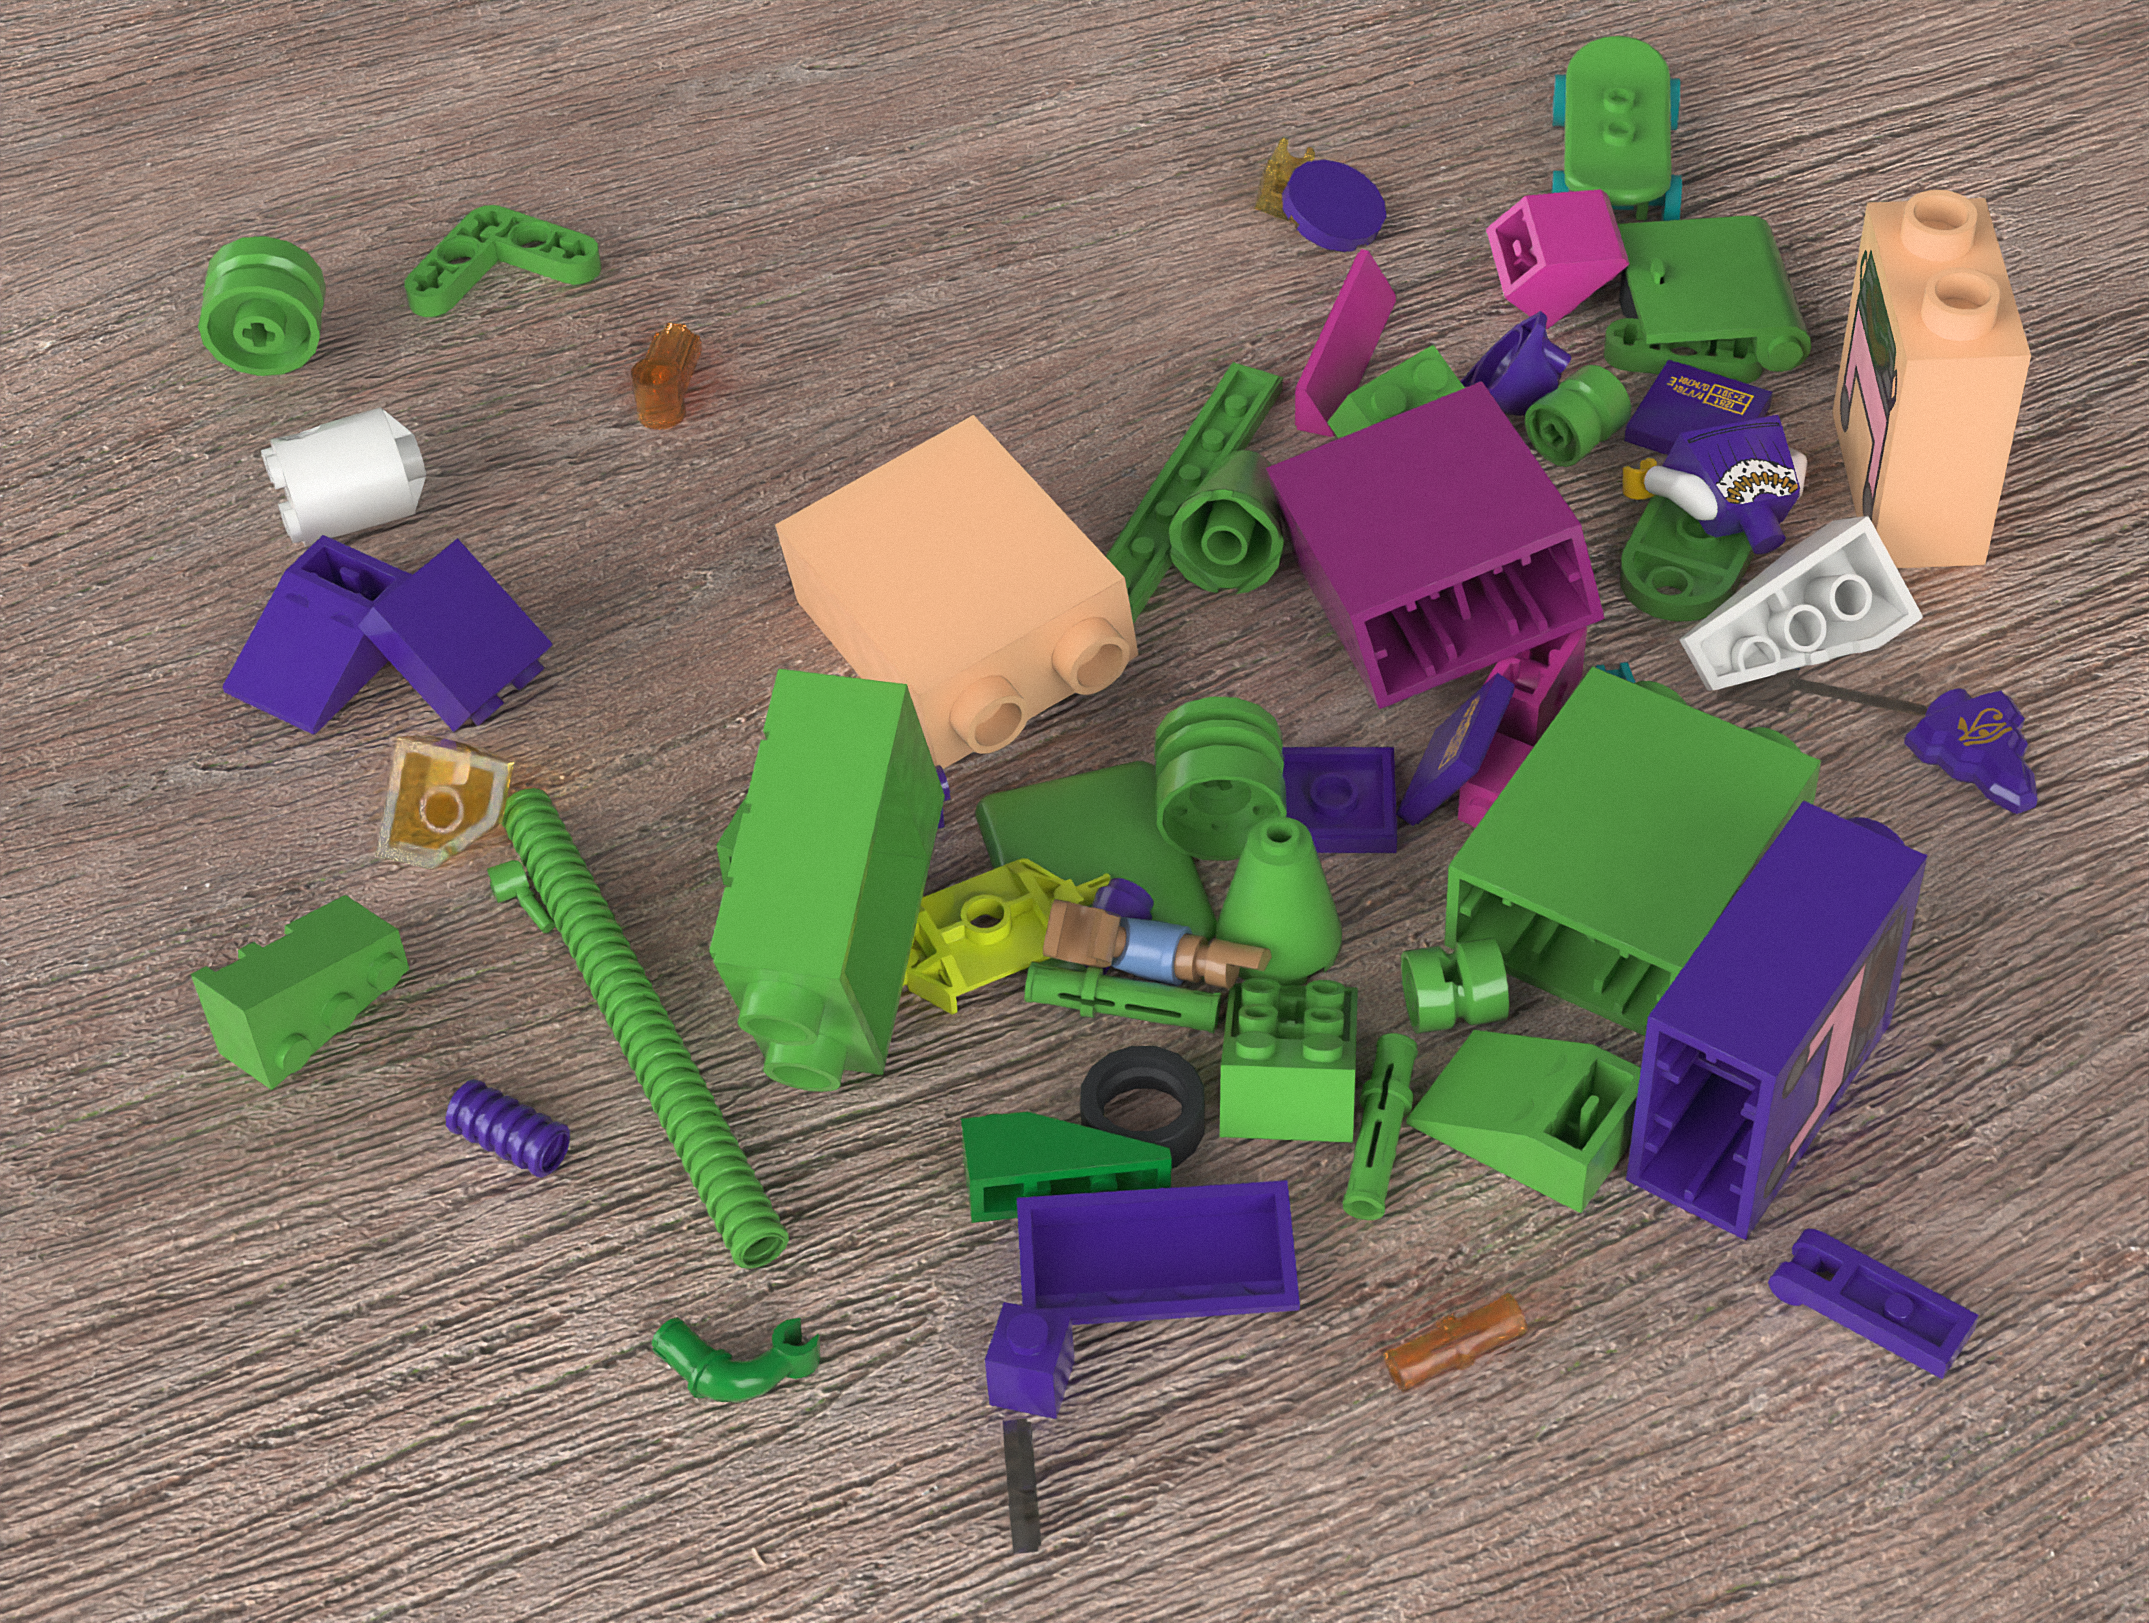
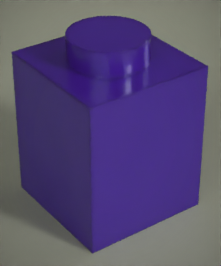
[985,1302,1075,1419]

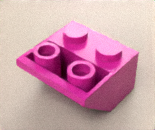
[1486,189,1630,329]

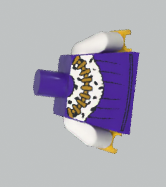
[1623,414,1808,554]

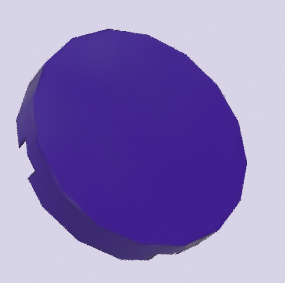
[1282,159,1386,252]

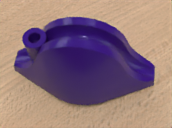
[1460,311,1571,416]

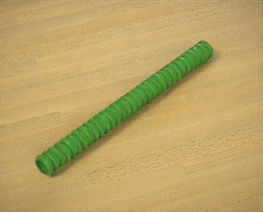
[499,788,789,1269]

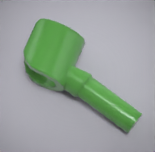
[487,860,555,934]

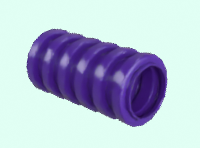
[446,1079,570,1178]

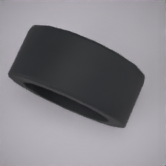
[1080,1046,1205,1168]

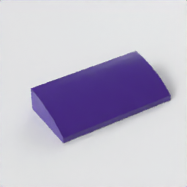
[1017,1180,1300,1325]

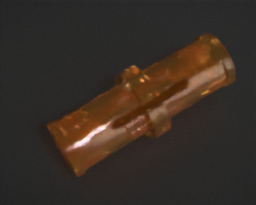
[1384,1293,1528,1392]

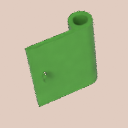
[1617,216,1812,372]

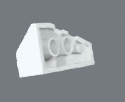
[1679,516,1923,691]

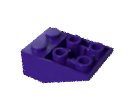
[222,535,412,735]

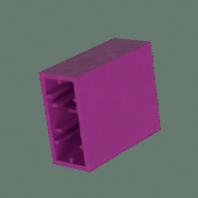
[1266,381,1605,710]

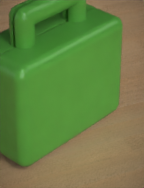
[975,761,1217,971]

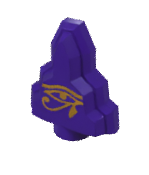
[1904,688,2038,814]

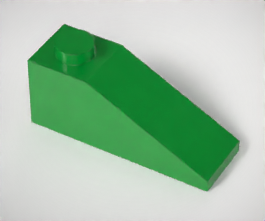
[961,1111,1171,1223]

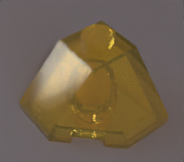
[375,735,514,870]

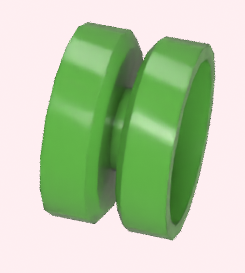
[198,236,326,376]

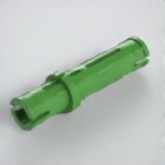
[1024,961,1222,1034]
[1342,1033,1418,1221]

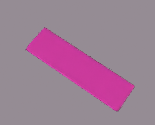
[1295,249,1396,437]

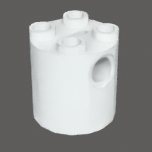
[261,407,427,547]

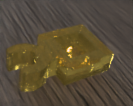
[1254,138,1315,225]

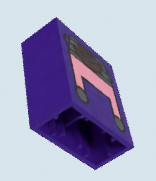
[1626,800,1927,1241]

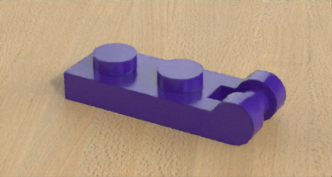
[1768,1228,1979,1379]

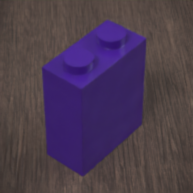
[358,538,553,732]

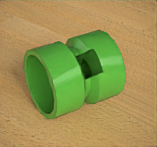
[1525,364,1632,467]
[1401,938,1509,1034]

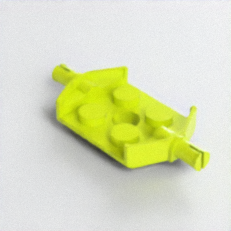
[903,858,1111,1015]

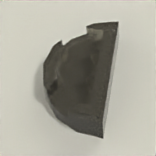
[1002,1418,1042,1554]

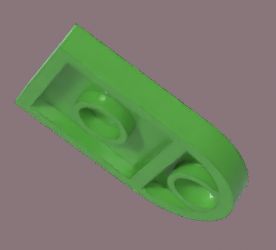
[1619,495,1755,622]

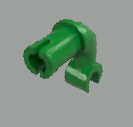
[652,1317,821,1403]

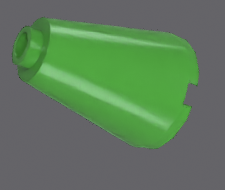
[1168,450,1284,594]
[1216,817,1342,985]

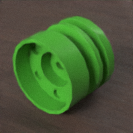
[1154,697,1287,861]

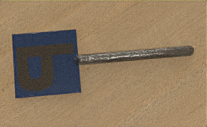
[1717,667,1927,716]

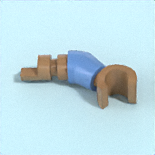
[1043,899,1272,989]

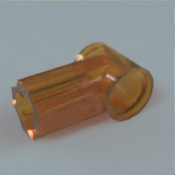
[631,323,702,430]

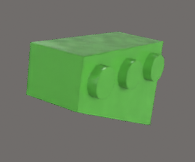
[191,895,409,1090]

